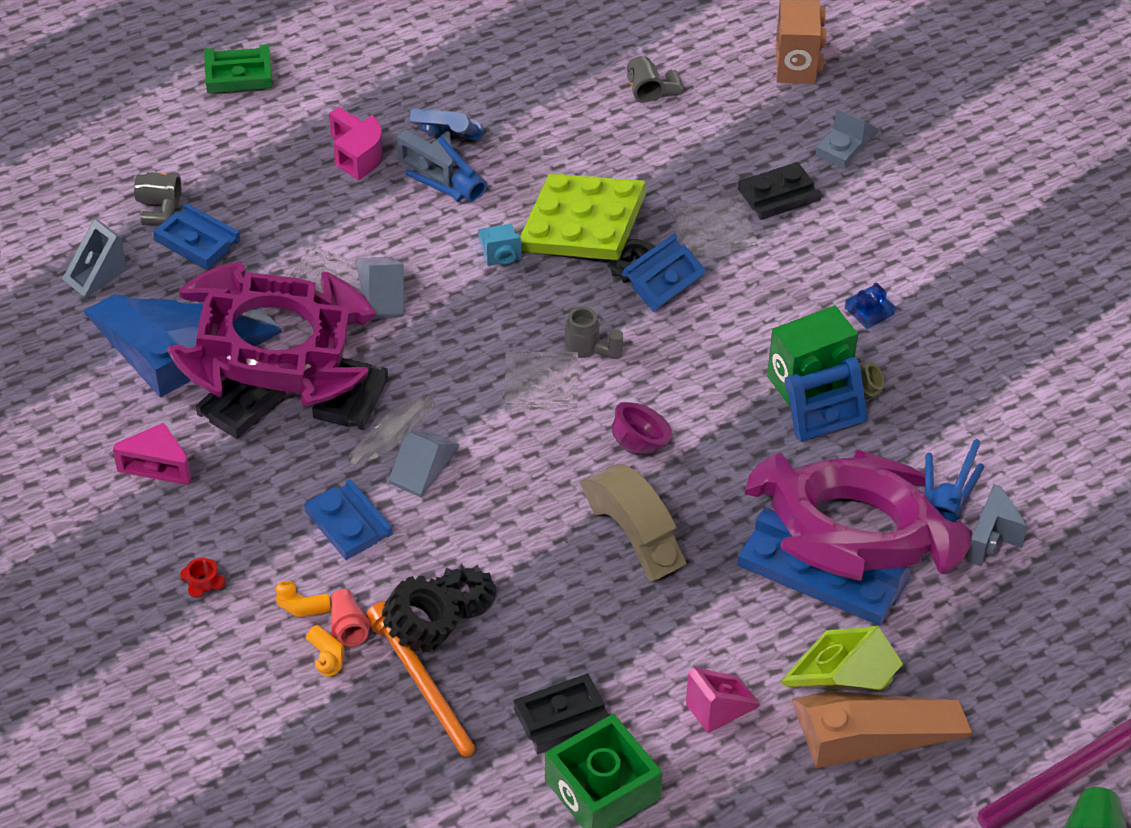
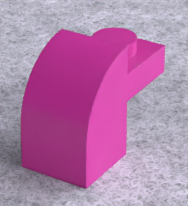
[329,106,383,181]

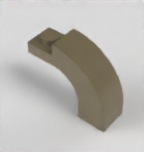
[579,464,687,581]

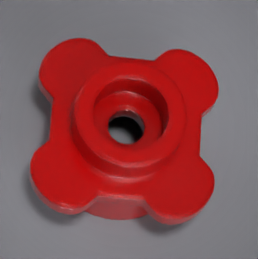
[180,558,225,598]

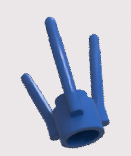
[405,137,487,202]
[924,439,984,522]

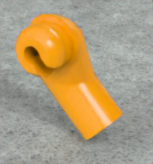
[274,580,331,618]
[306,625,345,677]

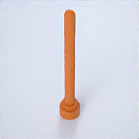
[365,600,475,757]

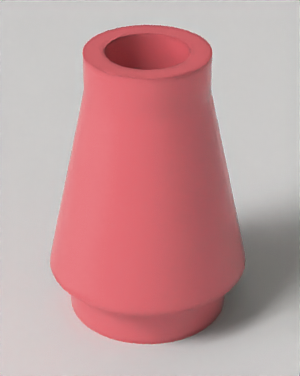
[330,589,370,647]

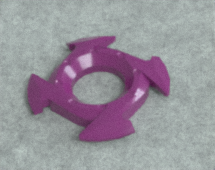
[167,261,376,406]
[744,449,972,581]

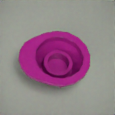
[612,402,672,455]

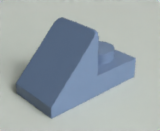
[816,109,878,168]
[397,130,453,188]
[967,484,1027,566]

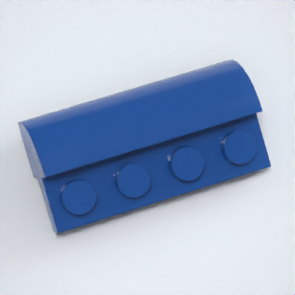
[737,508,911,626]

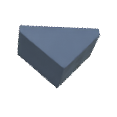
[62,219,127,297]
[356,257,404,319]
[389,430,459,497]

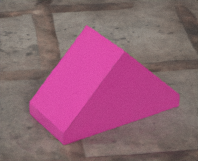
[113,423,191,485]
[686,667,761,733]

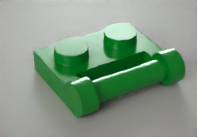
[204,44,272,93]

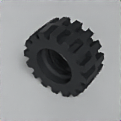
[382,576,459,652]

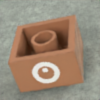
[776,0,827,84]

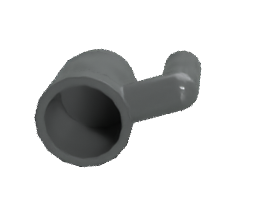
[627,56,684,103]
[134,172,182,226]
[564,306,623,359]

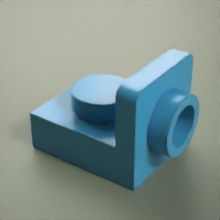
[478,224,521,266]

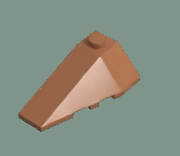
[792,691,973,768]

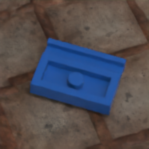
[153,203,240,270]
[621,233,707,312]
[304,479,393,560]

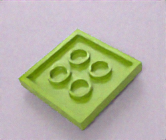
[520,174,647,260]

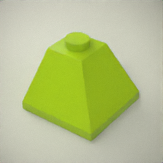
[780,626,903,691]

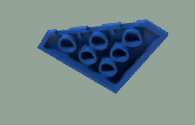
[84,295,282,398]

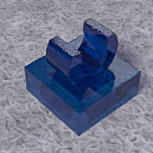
[845,282,895,329]

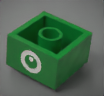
[767,305,858,405]
[545,713,663,828]

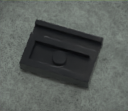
[738,162,821,220]
[312,358,388,430]
[196,378,286,439]
[514,673,611,755]

